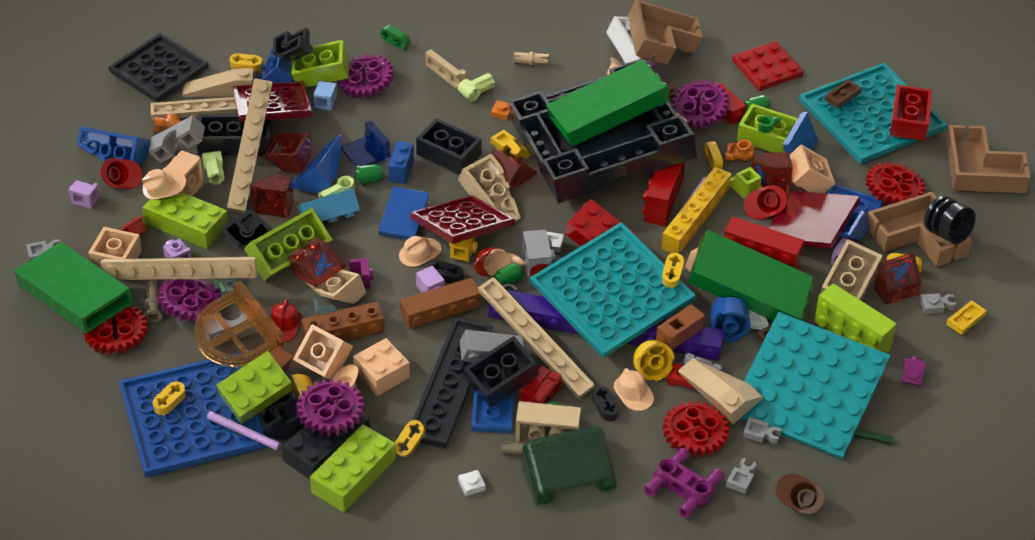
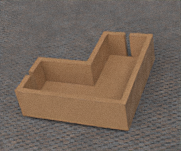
[628,0,703,65]
[945,125,1031,194]
[867,192,973,267]

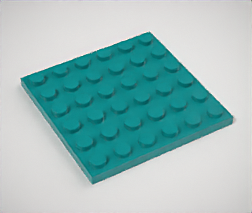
[798,63,948,164]
[530,222,696,358]
[740,312,890,460]

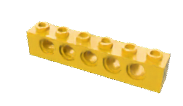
[661,167,731,254]

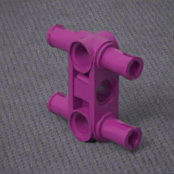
[643,448,725,518]

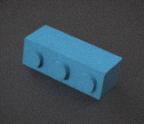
[297,188,360,224]

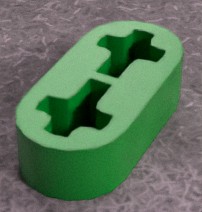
[380,25,411,49]

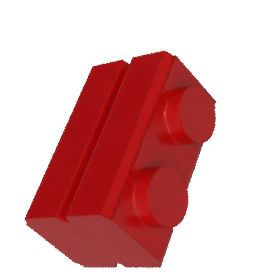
[519,366,562,404]

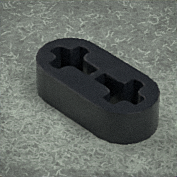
[428,261,463,283]
[592,386,619,421]

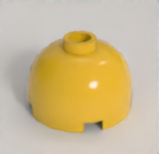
[633,340,674,381]

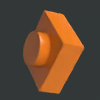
[491,100,511,121]

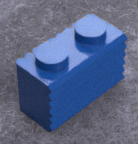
[388,141,414,184]

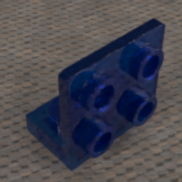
[341,120,390,169]

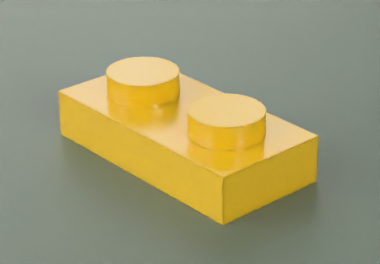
[946,300,987,335]

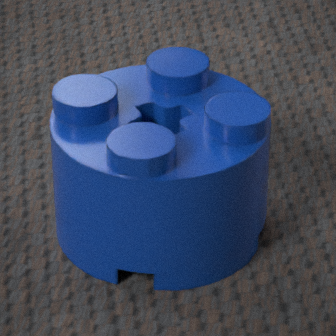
[710,297,751,342]

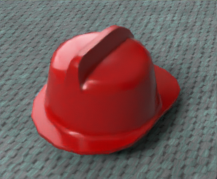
[99,158,143,189]
[743,185,787,220]
[119,215,147,242]
[267,299,301,342]

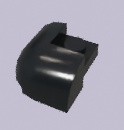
[273,28,314,62]
[221,208,272,250]
[258,391,301,439]

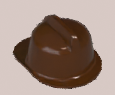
[775,473,825,514]

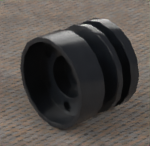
[924,195,976,244]

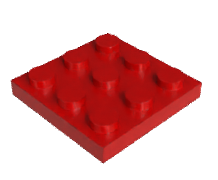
[732,41,804,91]

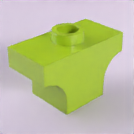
[730,167,762,200]

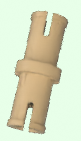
[514,52,549,66]

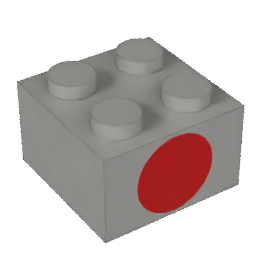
[522,229,555,286]

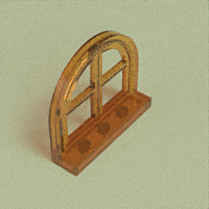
[195,280,284,367]

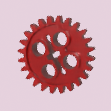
[865,162,926,205]
[83,306,148,356]
[662,400,730,458]

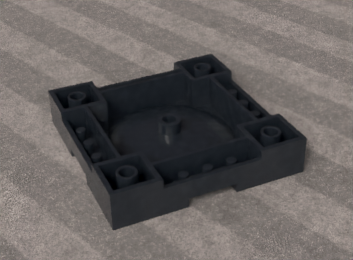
[508,58,697,204]

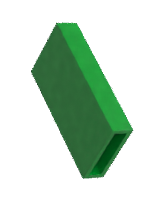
[546,59,670,147]
[687,230,813,321]
[14,242,133,334]

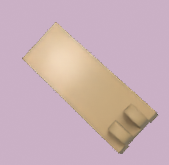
[426,49,466,89]

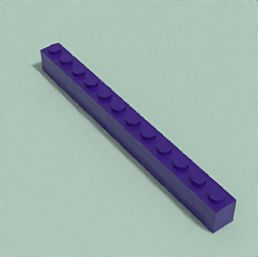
[488,290,725,361]

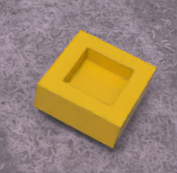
[491,130,516,152]
[507,139,531,159]

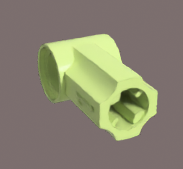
[458,73,495,102]
[202,151,225,185]
[318,176,355,198]

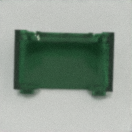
[522,426,616,506]

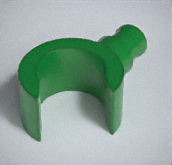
[758,116,781,133]

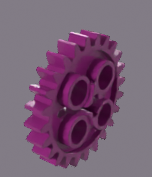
[338,54,395,99]
[671,79,729,130]
[158,279,222,323]
[296,378,364,436]

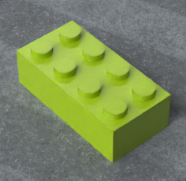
[142,192,228,249]
[244,208,332,281]
[814,283,897,354]
[310,424,396,512]

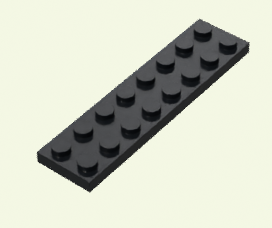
[408,317,493,448]

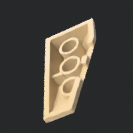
[183,68,255,97]
[458,153,521,222]
[293,260,366,304]
[678,358,763,424]

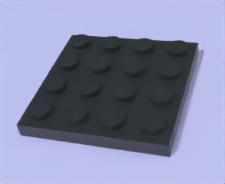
[109,33,209,103]

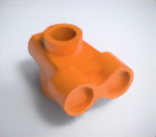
[153,114,181,133]
[725,140,755,162]

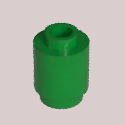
[743,95,771,114]
[355,164,383,184]
[493,263,523,286]

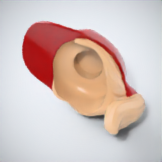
[474,247,525,276]

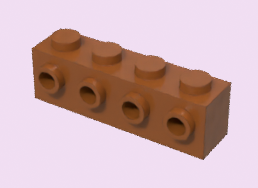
[400,278,481,329]
[301,302,384,341]

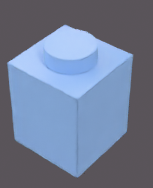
[314,81,337,111]

